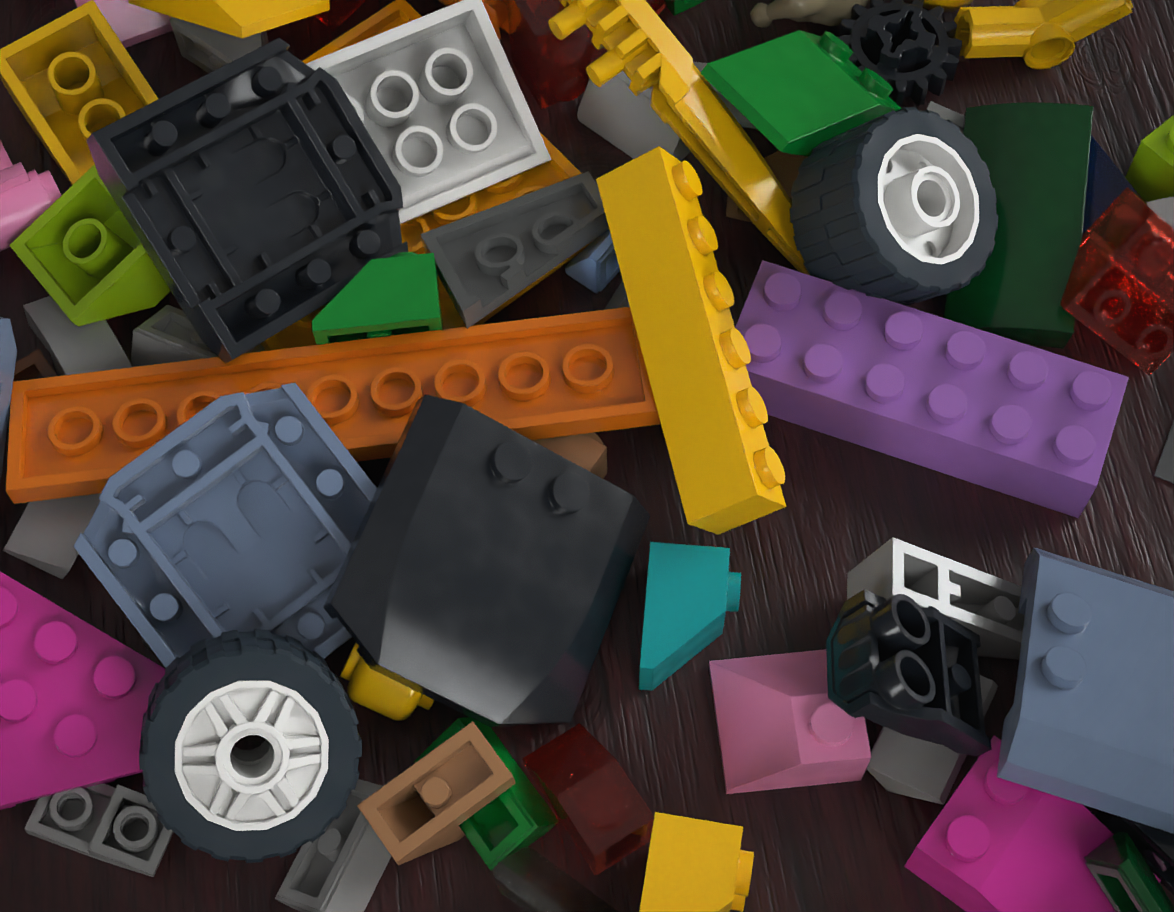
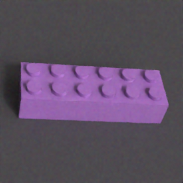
[735,260,1129,518]

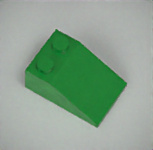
[700,30,902,157]

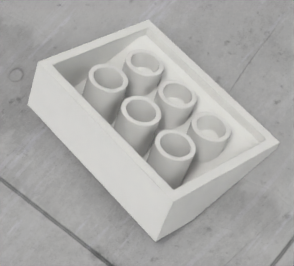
[306,0,551,225]

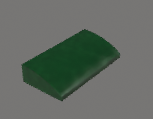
[943,102,1094,349]

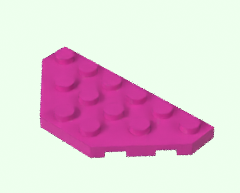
[0,572,165,810]

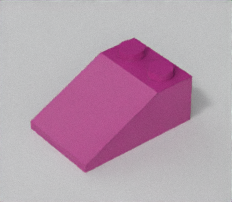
[904,735,1161,912]

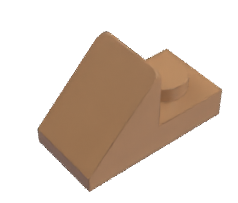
[357,721,516,865]

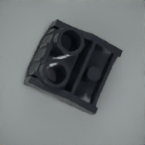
[826,589,992,756]

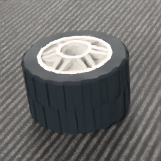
[790,107,998,306]
[139,629,362,863]

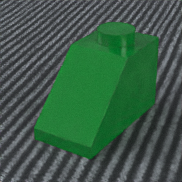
[312,252,443,345]

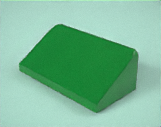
[414,717,558,871]

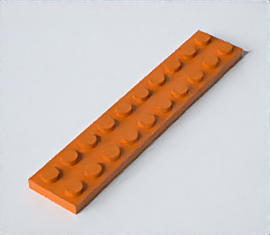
[6,307,660,504]

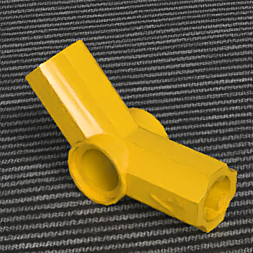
[954,0,1133,70]

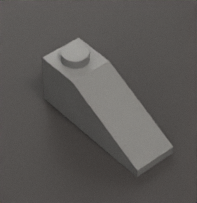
[847,537,1025,660]

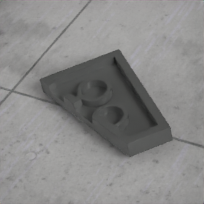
[420,171,609,329]

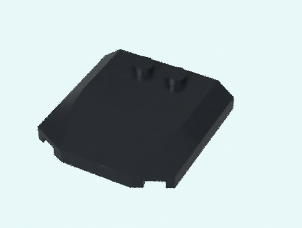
[86,38,409,364]
[323,394,650,727]

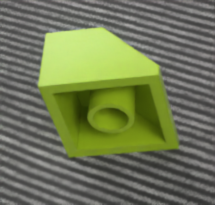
[9,164,171,327]

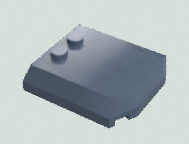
[73,383,377,668]
[997,547,1174,834]

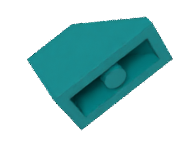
[639,542,741,691]

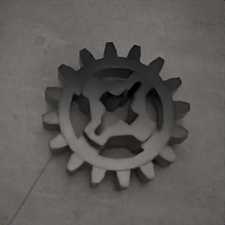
[838,0,962,107]

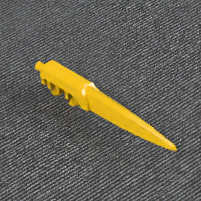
[548,0,810,275]

